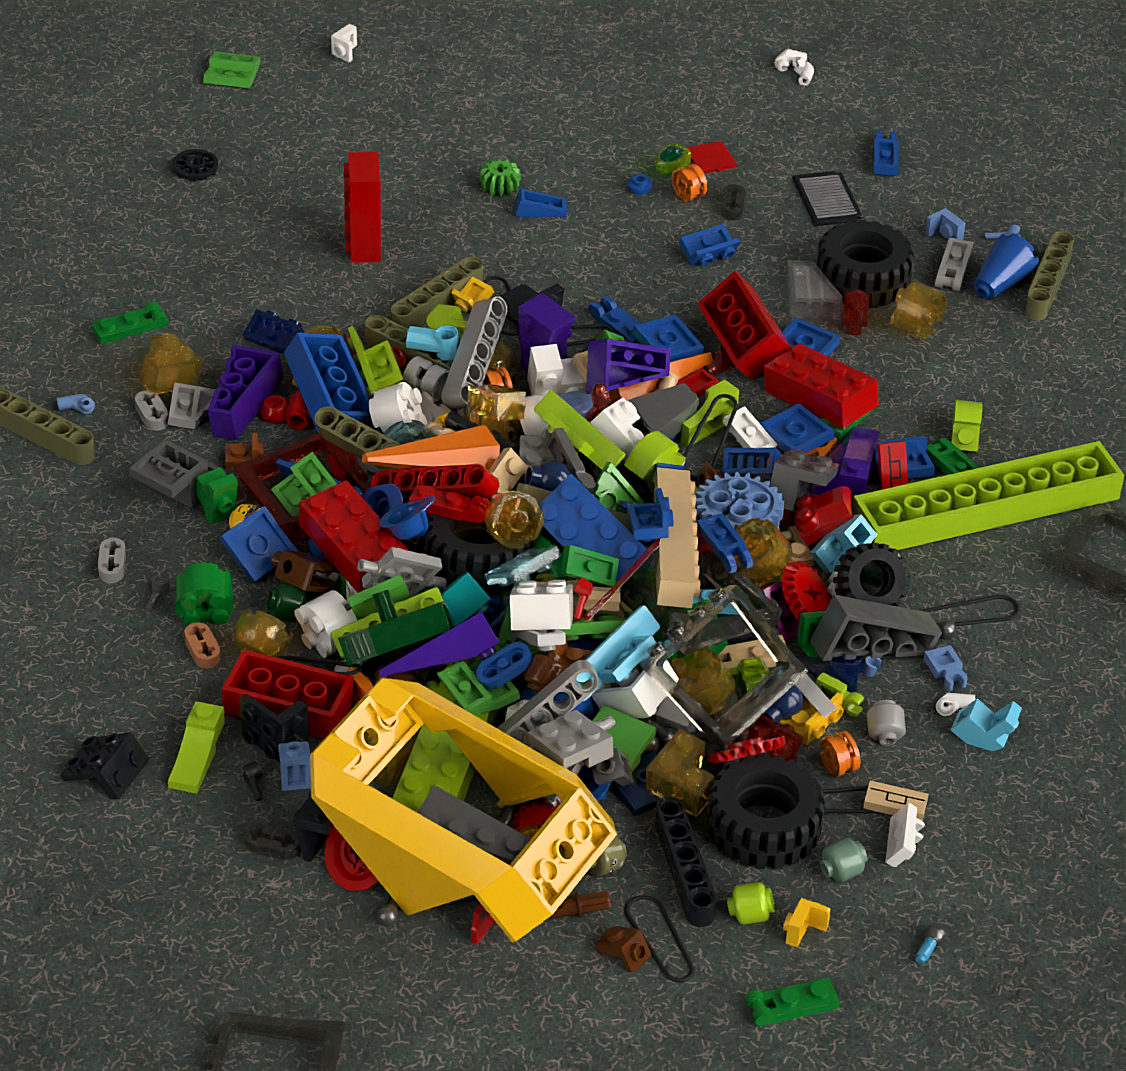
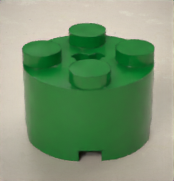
[175,563,233,626]

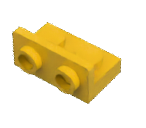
[779,692,844,745]

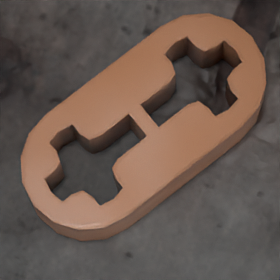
[184,622,220,669]

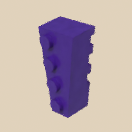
[208,345,284,440]

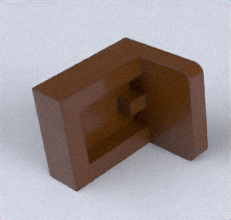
[595,926,651,972]

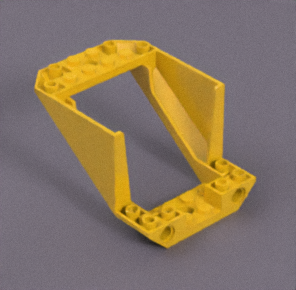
[310,678,617,942]

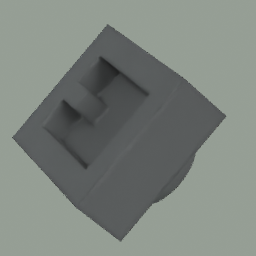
[592,748,634,787]

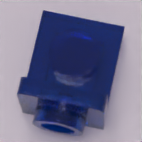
[829,656,864,693]

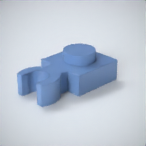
[923,645,967,691]

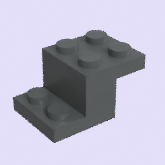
[129,439,227,508]
[751,449,839,511]

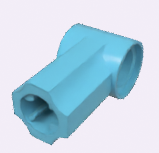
[406,325,459,361]

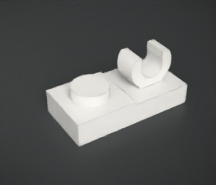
[723,406,778,460]
[885,803,925,867]

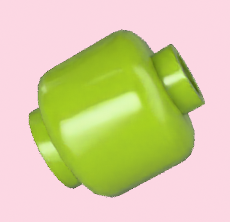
[727,882,775,925]

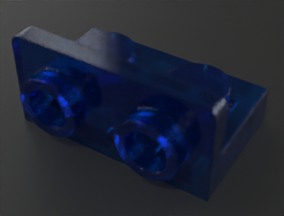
[242,309,305,354]

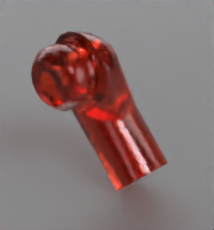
[703,347,731,376]
[586,383,611,422]

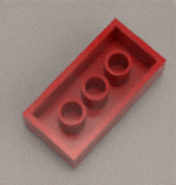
[343,152,381,263]
[697,271,792,380]
[764,343,878,429]
[299,480,408,593]
[221,649,354,739]

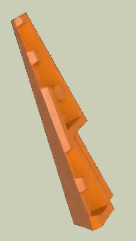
[585,352,714,407]
[362,425,500,470]

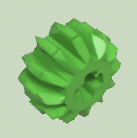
[479,159,521,197]

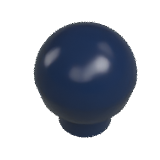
[525,461,570,492]
[760,681,803,728]

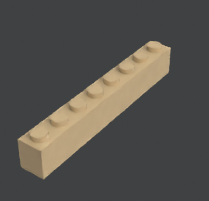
[654,467,700,608]

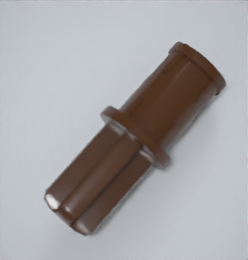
[550,891,611,920]

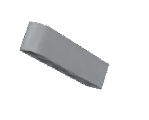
[442,296,507,410]
[497,660,599,747]

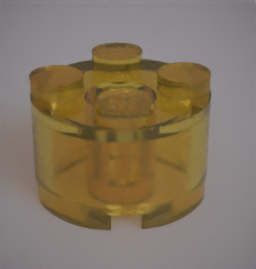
[890,281,947,340]
[733,518,793,586]
[669,646,735,717]

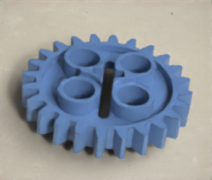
[695,472,784,539]

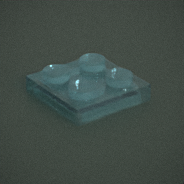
[484,546,561,587]

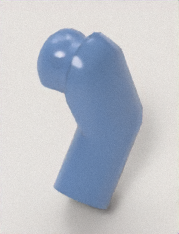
[57,394,95,414]

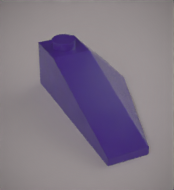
[810,427,880,501]
[379,612,499,678]

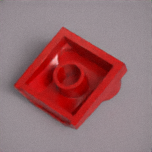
[794,486,853,546]

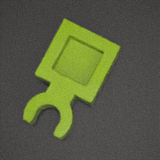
[816,672,864,717]

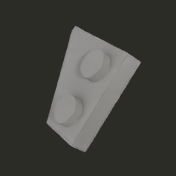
[167,382,216,429]

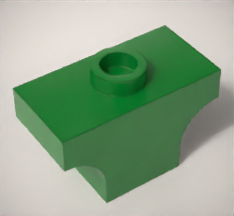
[195,467,238,525]

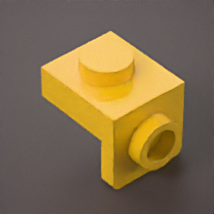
[451,276,494,313]
[783,898,830,947]

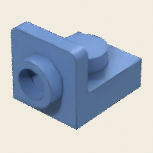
[925,208,965,240]
[278,741,311,791]

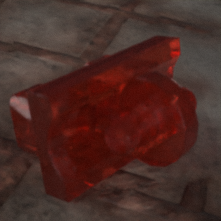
[842,290,870,335]
[747,714,804,762]

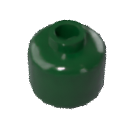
[267,583,311,622]

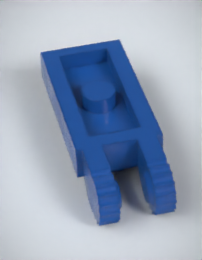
[873,130,898,176]
[588,296,641,344]
[696,513,753,573]

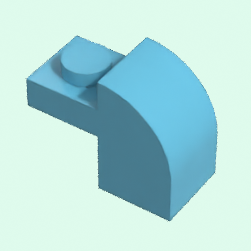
[809,514,877,574]
[951,699,1022,751]

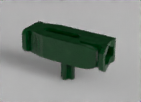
[338,589,454,666]

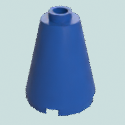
[974,233,1039,299]

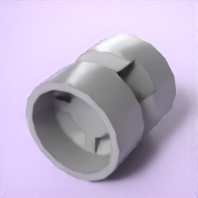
[402,356,449,402]

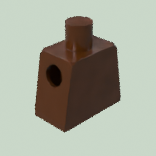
[271,550,340,593]

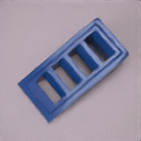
[514,189,567,217]
[722,448,781,477]

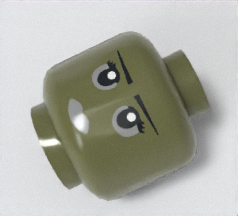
[588,836,627,877]

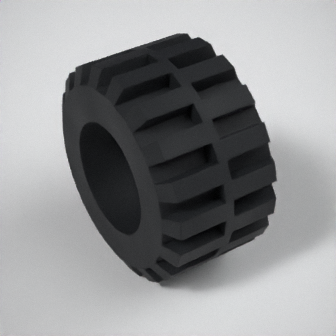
[833,543,911,606]

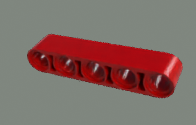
[371,464,500,503]

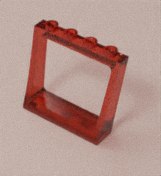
[233,433,371,543]

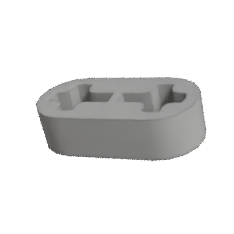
[135,390,169,431]
[98,538,126,583]

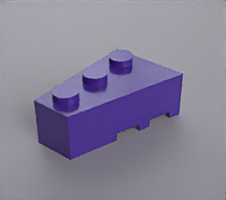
[518,293,576,372]
[586,339,671,394]

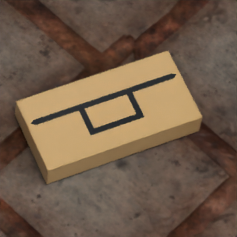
[863,781,929,822]

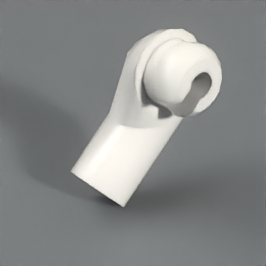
[775,49,807,71]
[792,56,814,86]
[936,693,975,716]

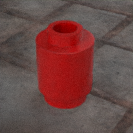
[285,391,312,430]

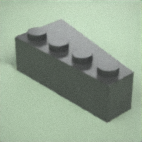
[810,595,942,661]
[417,785,531,865]

